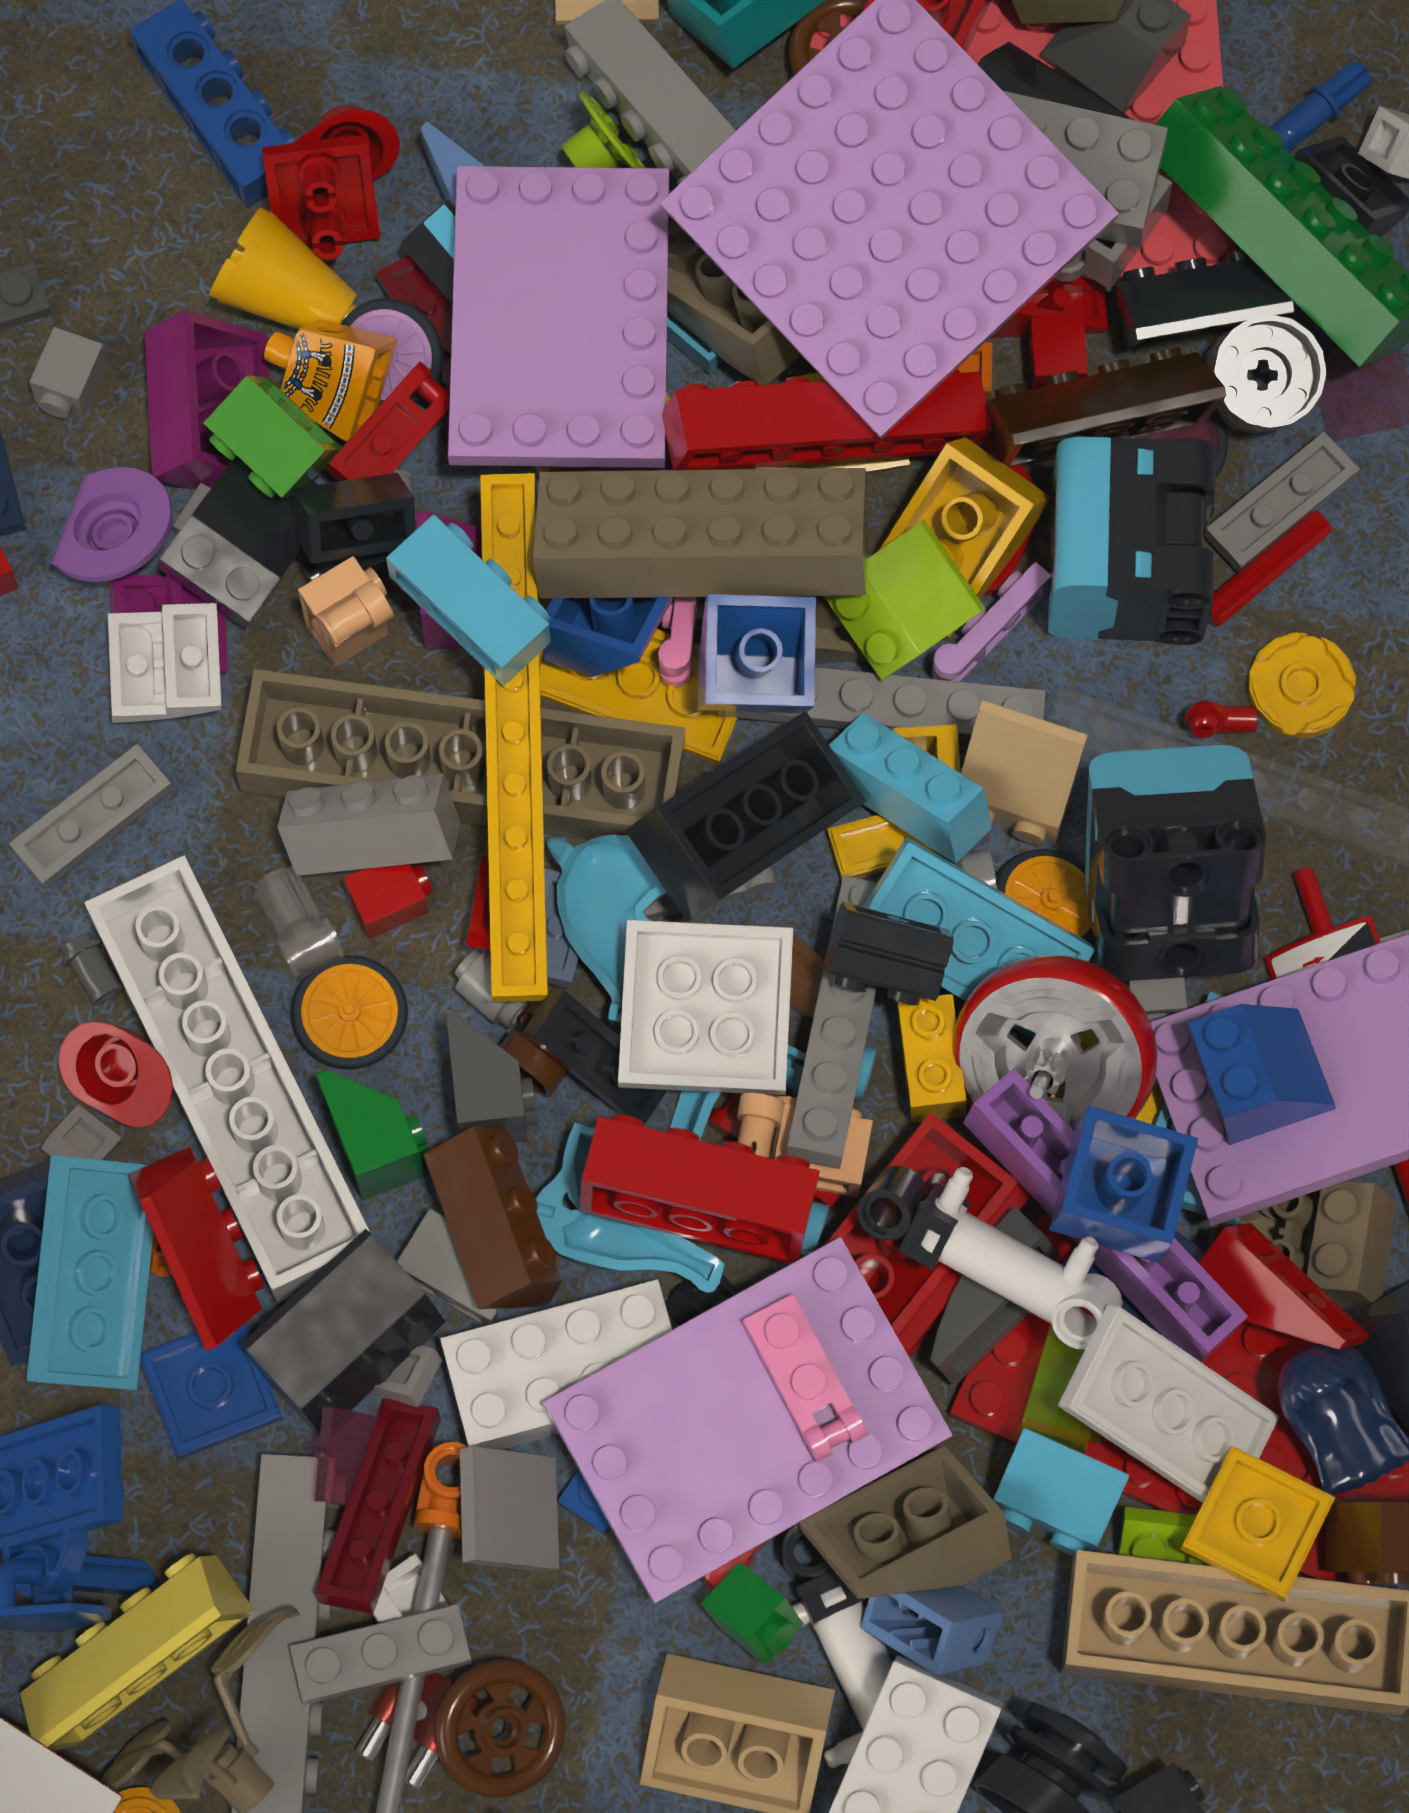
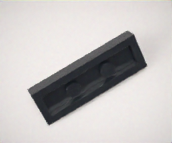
[523,987,668,1124]

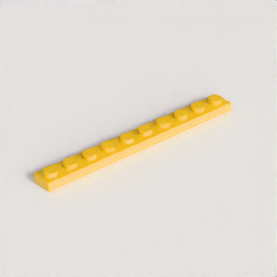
[480,473,548,1003]

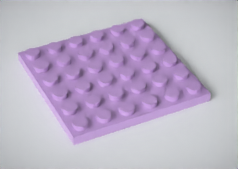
[660,0,1119,440]

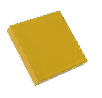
[1180,1446,1335,1602]

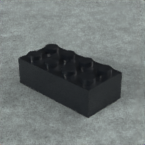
[625,711,867,922]

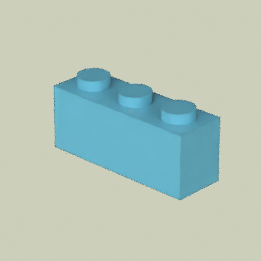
[386,514,551,686]
[829,712,992,864]

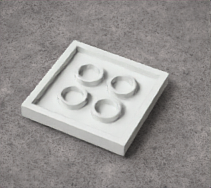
[618,920,793,1095]

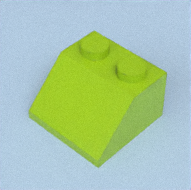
[824,519,986,680]

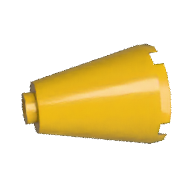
[209,207,358,329]

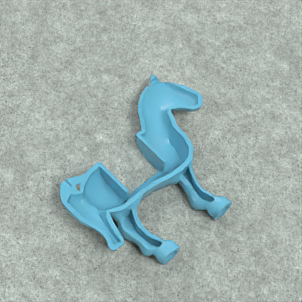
[536,834,878,1293]

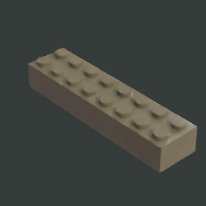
[236,669,685,839]

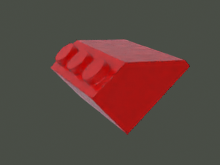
[129,1147,265,1352]

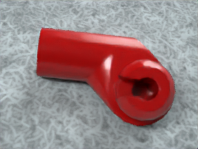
[1185,700,1257,739]

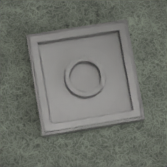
[460,1446,559,1572]

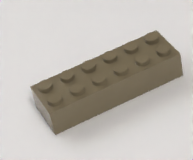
[533,468,869,599]

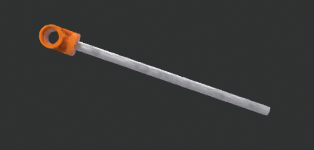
[376,1442,468,1813]

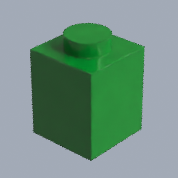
[701,1562,804,1665]

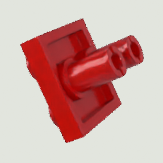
[262,134,381,260]

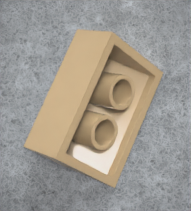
[640,1653,835,1813]

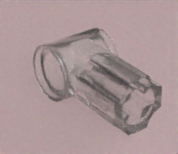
[254,866,346,982]

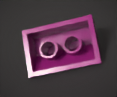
[144,310,269,489]

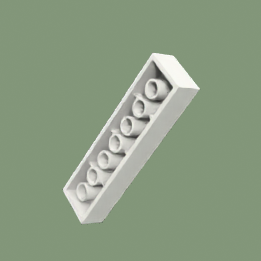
[84,855,370,1304]

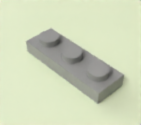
[1204,432,1360,573]
[9,744,173,889]
[290,1604,472,1705]

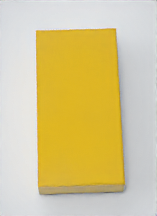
[827,815,943,882]

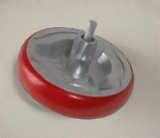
[953,955,1158,1131]

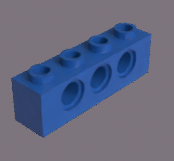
[129,0,295,208]

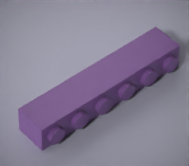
[963,1068,1248,1363]

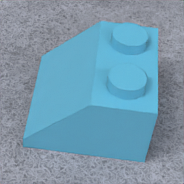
[993,1428,1129,1556]

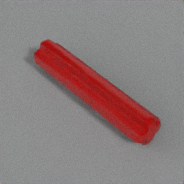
[1208,511,1332,627]

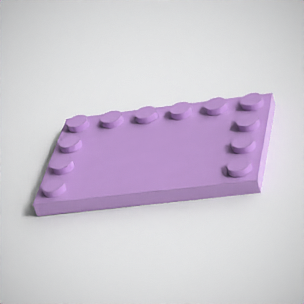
[448,166,669,468]
[1151,934,1409,1227]
[543,1237,953,1604]

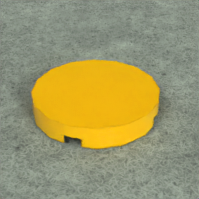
[1248,632,1356,738]

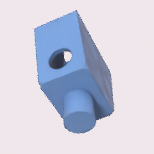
[860,1586,1002,1675]

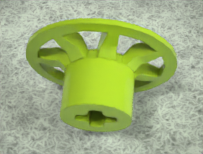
[561,90,646,168]

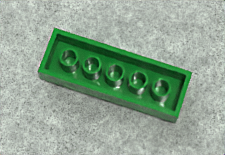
[1155,86,1409,367]

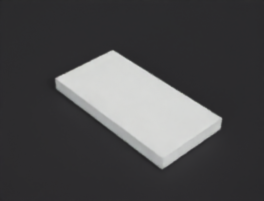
[1058,1305,1279,1503]

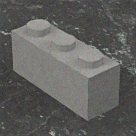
[277,774,461,876]

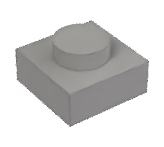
[41,1104,121,1160]
[370,1346,442,1407]

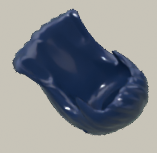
[1278,1343,1409,1495]

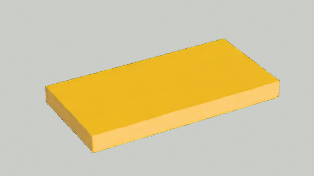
[540,629,739,765]

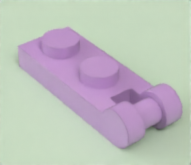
[931,562,1051,682]

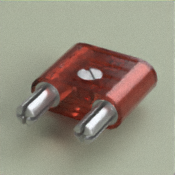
[356,1672,481,1788]

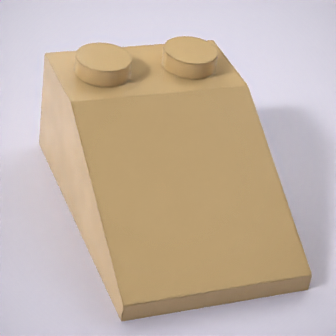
[961,700,1088,845]

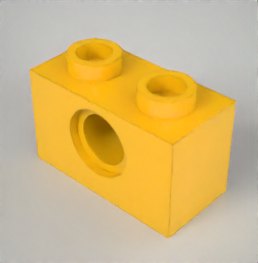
[898,994,966,1122]

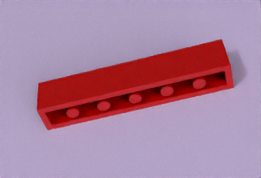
[662,369,993,470]

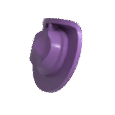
[50,467,173,582]

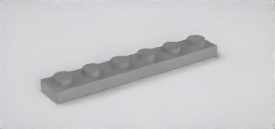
[718,667,1045,741]
[785,875,878,1169]

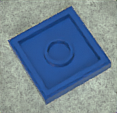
[140,1322,283,1460]

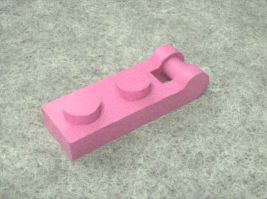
[658,597,699,688]
[742,1293,868,1462]

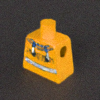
[264,320,398,442]

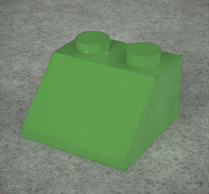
[204,375,342,498]

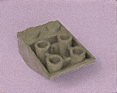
[1206,1181,1398,1309]

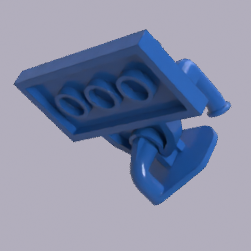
[0,1404,156,1633]

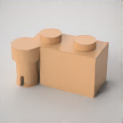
[298,556,394,667]
[737,1093,873,1198]

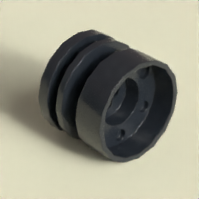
[973,1701,1128,1813]

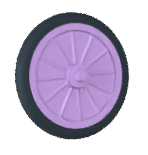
[341,298,443,407]

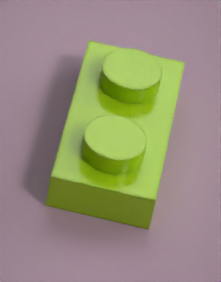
[1118,1506,1214,1567]

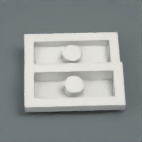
[108,603,221,723]

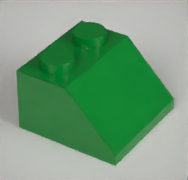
[316,1070,428,1201]

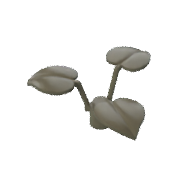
[100,1608,301,1813]

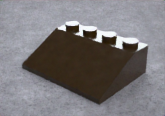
[987,347,1227,467]

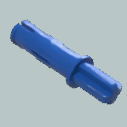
[1270,62,1372,153]

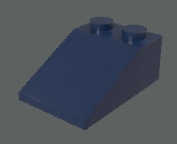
[0,1160,50,1366]

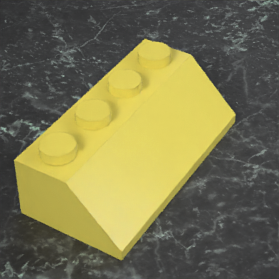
[20,1553,255,1751]

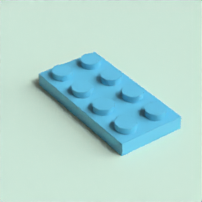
[863,837,1096,1039]
[27,1155,153,1390]

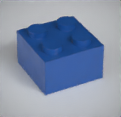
[1049,1106,1198,1262]

